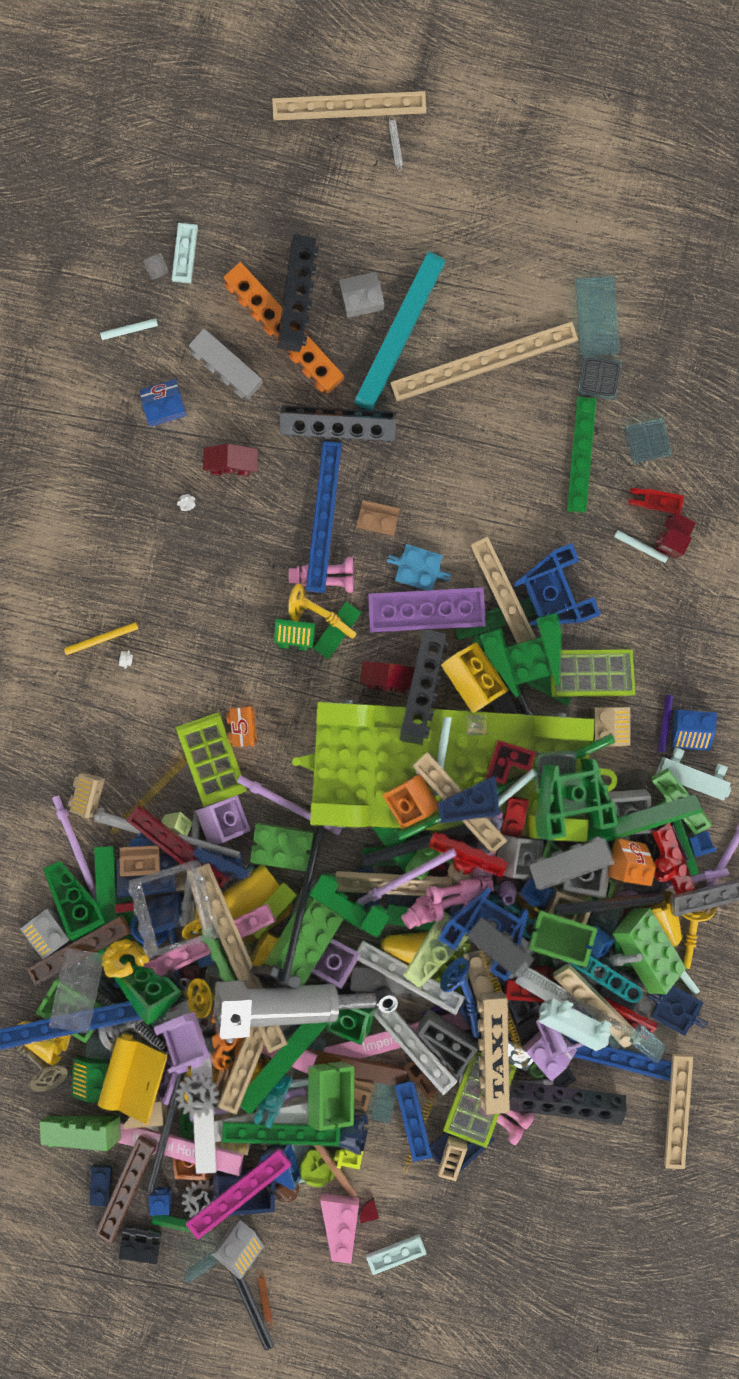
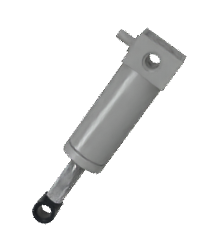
[214,981,398,1043]

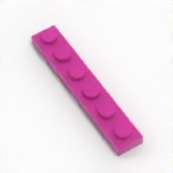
[186,1148,291,1240]

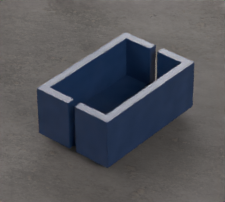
[212,1167,275,1216]

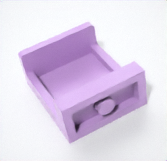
[154,1012,210,1075]

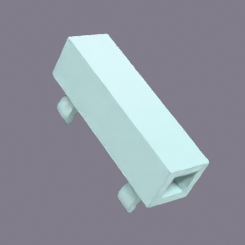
[656,747,731,801]
[539,998,612,1051]

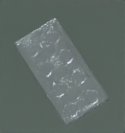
[49,948,104,1033]

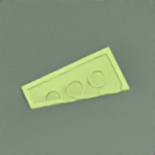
[403,911,469,987]

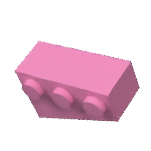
[320,1193,359,1263]

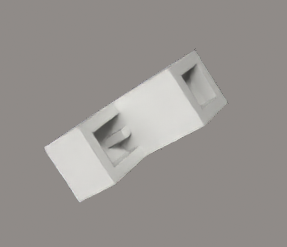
[515,967,570,1003]

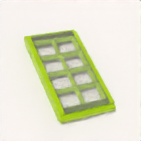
[550,649,636,697]
[175,712,247,807]
[443,1051,516,1148]

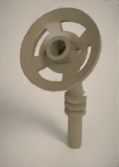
[16,1045,68,1092]

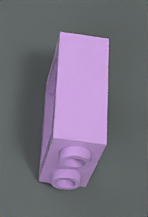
[536,1004,586,1058]

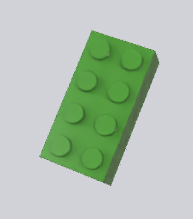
[264,897,344,986]
[612,908,686,994]

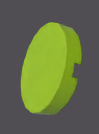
[299,1147,337,1187]

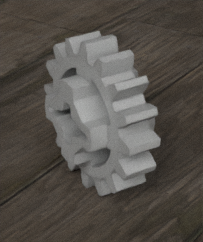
[175,1073,219,1118]
[182,1178,215,1218]

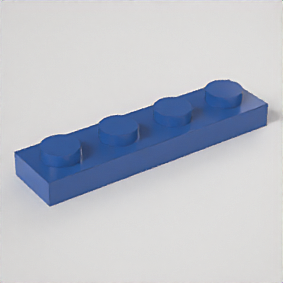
[395,1080,432,1162]

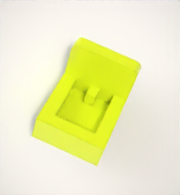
[334,1147,363,1169]

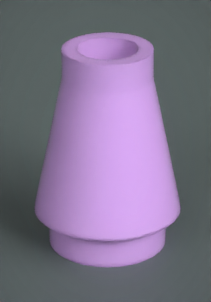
[498,881,517,905]

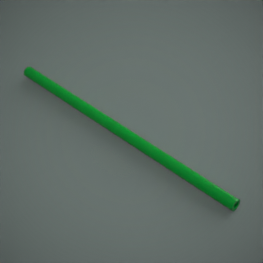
[397,733,615,840]

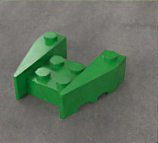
[480,612,563,697]
[535,758,618,840]
[309,873,390,937]

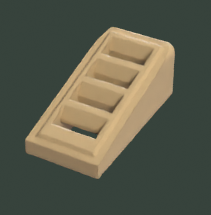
[437,1136,467,1181]

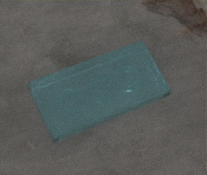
[575,276,619,356]

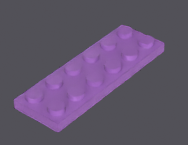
[368,587,486,633]

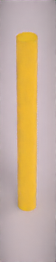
[64,622,139,655]

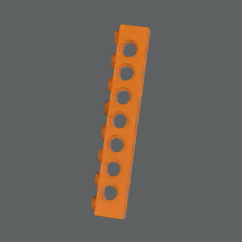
[223,262,344,395]

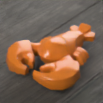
[210,1013,244,1071]

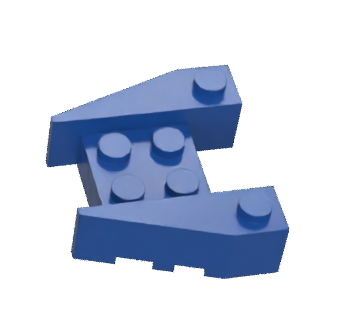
[512,543,601,626]
[437,886,528,981]

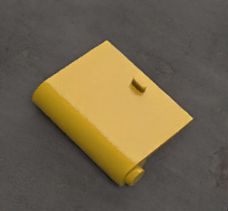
[206,864,293,948]
[98,1033,168,1124]

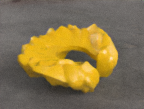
[101,939,150,978]

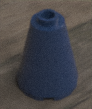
[325,1115,368,1155]

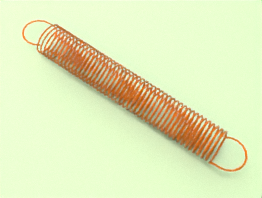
[257,1271,273,1328]

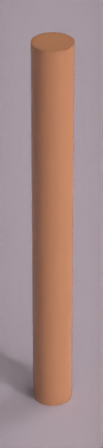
[313,1145,358,1199]

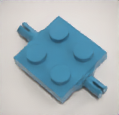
[387,544,451,591]

